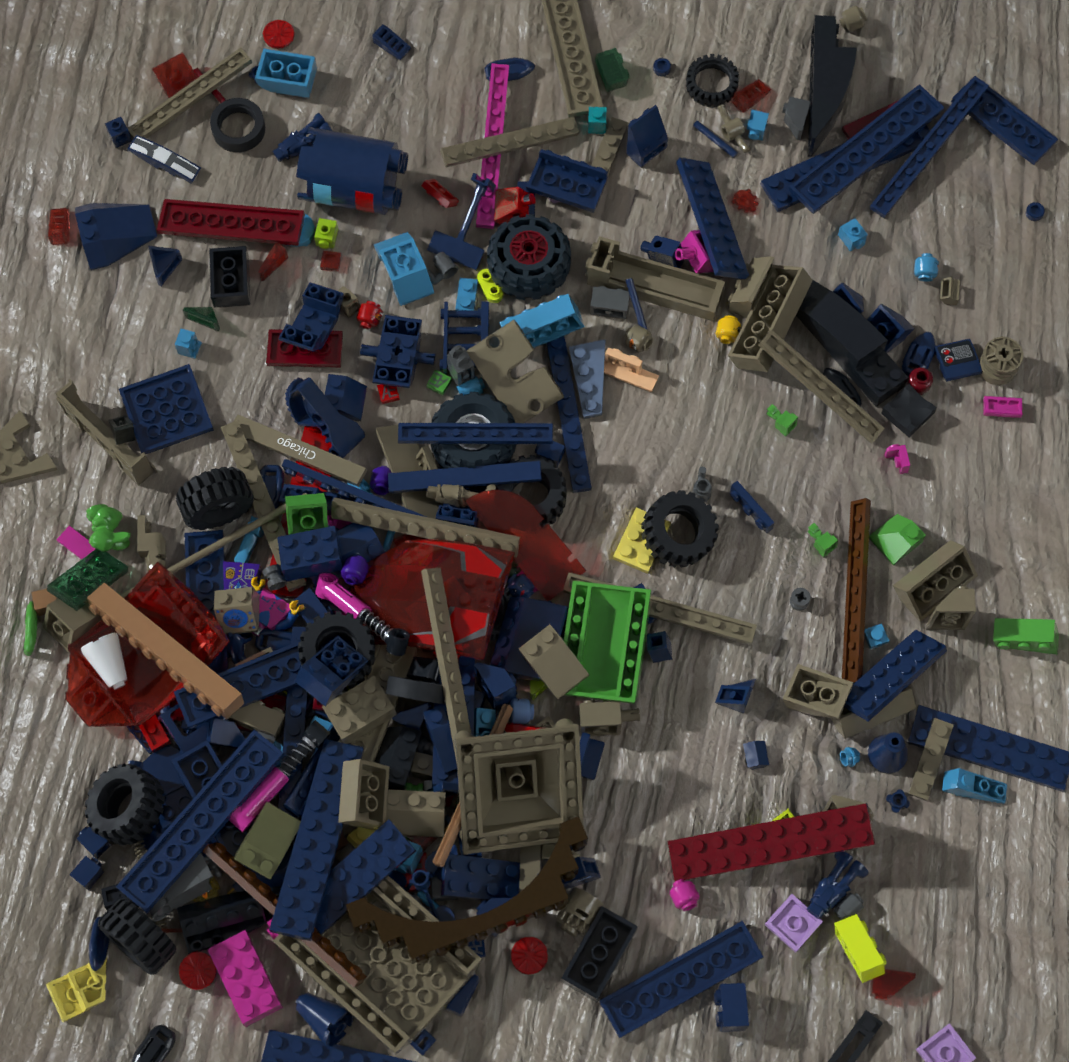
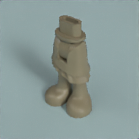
[426,484,496,514]

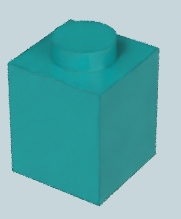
[588,107,607,134]

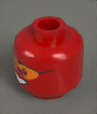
[356,301,383,330]

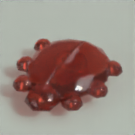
[732,189,759,213]

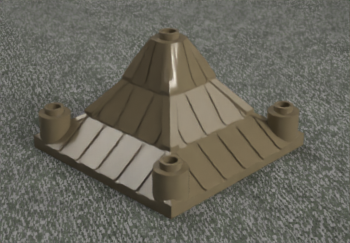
[453,719,584,854]

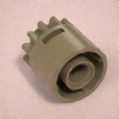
[556,887,604,937]

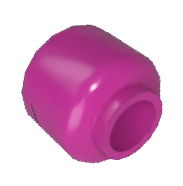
[670,879,700,911]

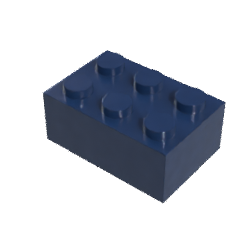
[277,526,343,582]

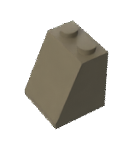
[43,583,104,653]

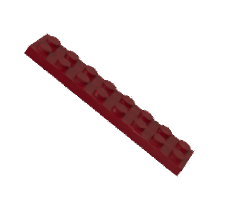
[157,199,305,246]

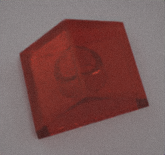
[152,52,198,98]

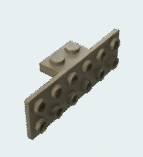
[376,425,441,519]

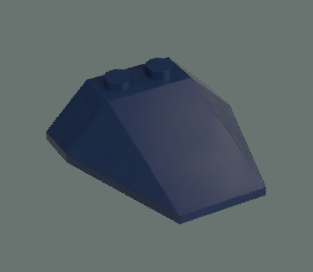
[75,203,158,270]

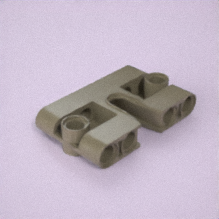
[467,320,564,423]

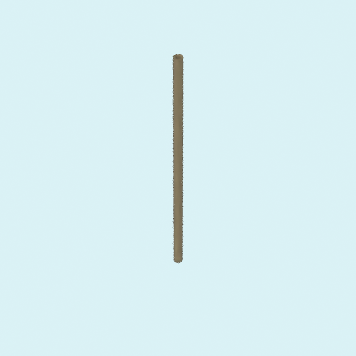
[120,493,307,600]

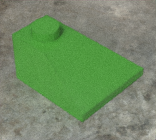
[869,514,926,565]

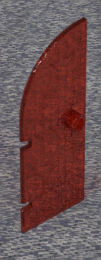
[465,490,587,601]

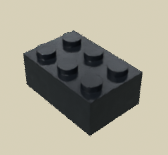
[209,246,251,308]

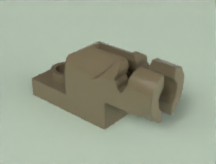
[137,515,166,575]

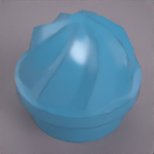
[840,747,861,767]

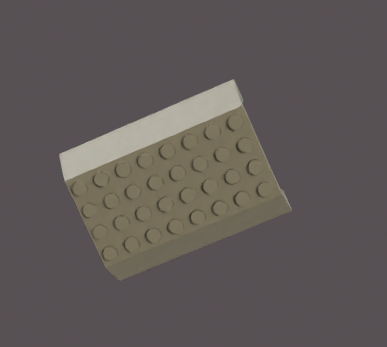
[273,876,482,1054]

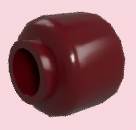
[907,368,933,395]

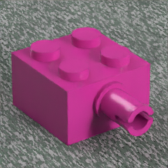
[675,230,714,274]

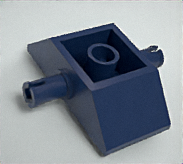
[360,315,436,388]

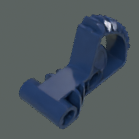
[285,377,365,458]

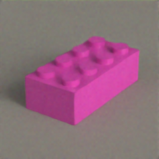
[208,930,283,1027]

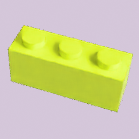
[834,914,887,983]

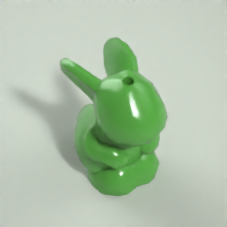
[86,504,131,552]

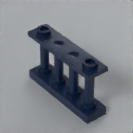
[440,302,489,377]

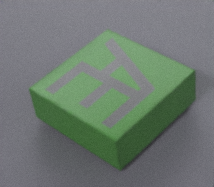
[426,370,452,395]

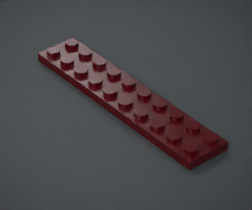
[667,803,876,882]

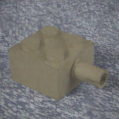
[579,700,640,737]

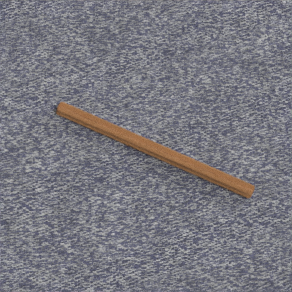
[433,704,513,867]

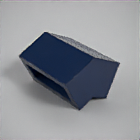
[743,741,769,770]

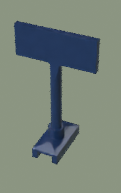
[427,173,496,270]

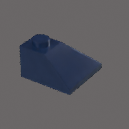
[867,304,915,353]

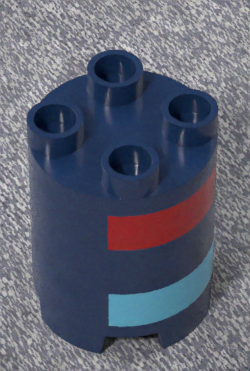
[296,127,408,215]

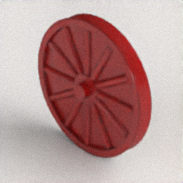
[263,20,294,49]
[511,937,548,975]
[179,952,217,990]

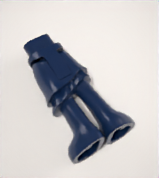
[272,113,332,162]
[806,851,869,919]

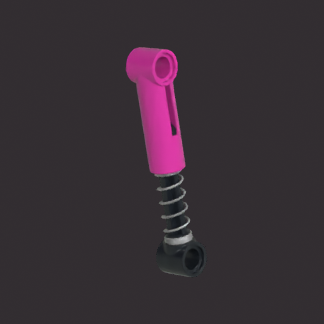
[315,573,410,656]
[229,720,331,832]

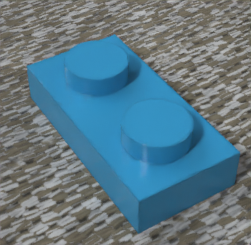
[455,278,478,310]

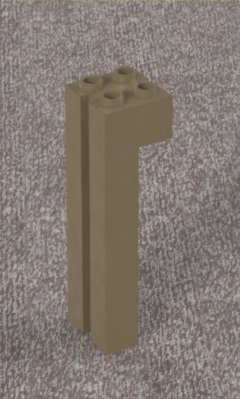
[585,236,725,321]

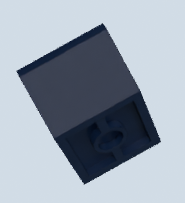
[279,282,344,351]
[436,486,487,528]

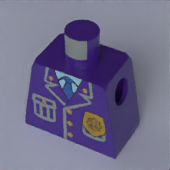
[223,561,262,590]

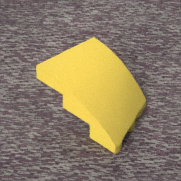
[46,958,107,1023]

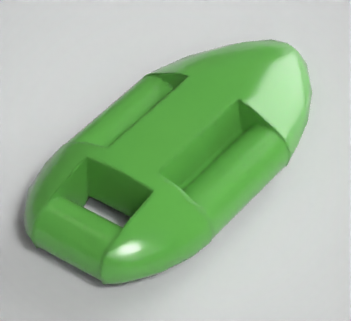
[24,601,37,656]

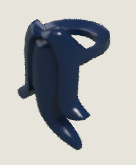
[226,632,253,665]

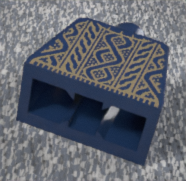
[640,236,684,268]

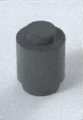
[833,892,864,920]

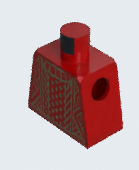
[494,187,536,225]

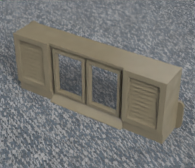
[56,379,157,486]

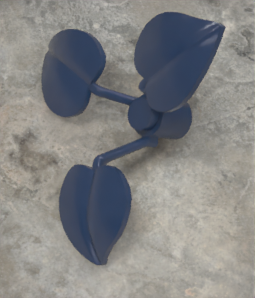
[389,845,458,921]

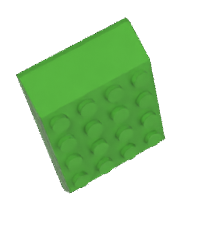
[564,581,651,704]

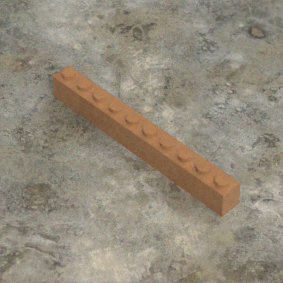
[87,583,244,719]

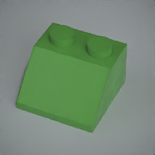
[285,493,328,535]

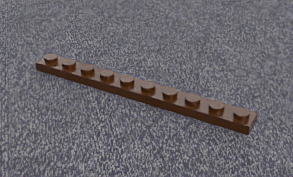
[842,498,871,684]
[202,842,367,988]

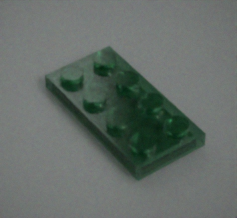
[47,549,129,611]

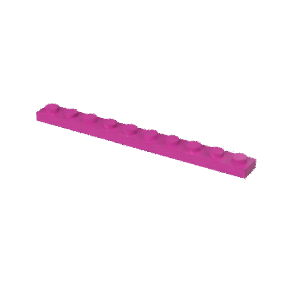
[476,64,509,229]

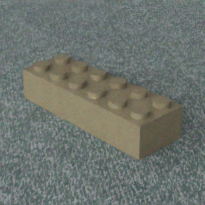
[728,265,813,372]

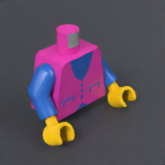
[251,576,304,636]

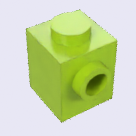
[314,218,339,249]

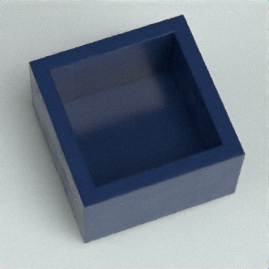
[714,983,749,1032]

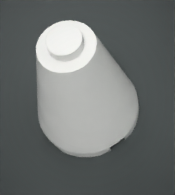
[81,633,127,690]

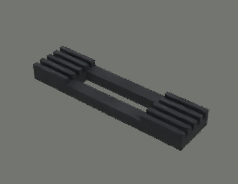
[828,1010,883,1062]

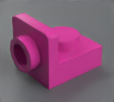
[885,444,910,474]

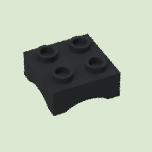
[881,383,937,437]

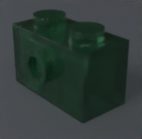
[595,48,630,92]

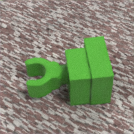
[766,404,798,437]
[807,523,838,558]

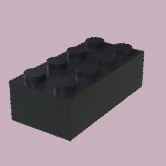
[561,906,638,1003]

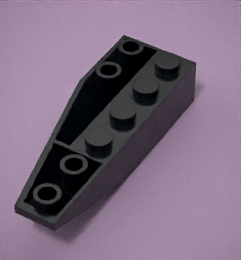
[177,886,282,955]

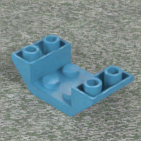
[374,232,434,306]

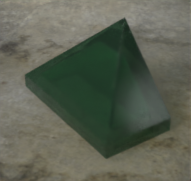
[183,307,220,332]

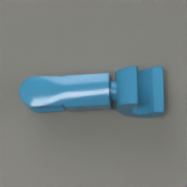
[234,516,265,563]

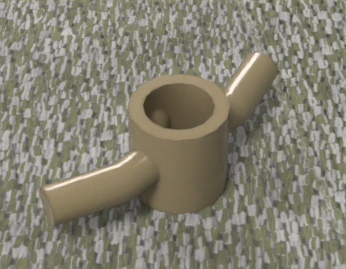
[717,104,750,153]

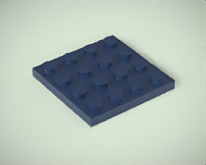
[119,364,214,455]

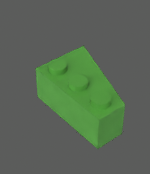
[993,618,1059,655]

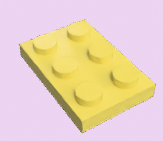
[613,507,671,574]

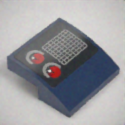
[934,339,982,382]

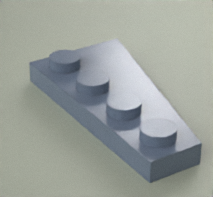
[569,339,606,419]

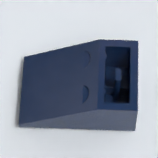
[627,105,668,168]
[295,636,368,706]

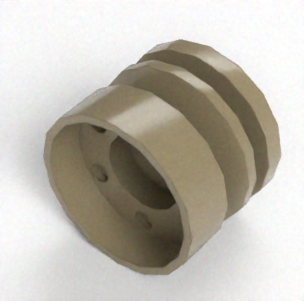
[979,336,1023,385]

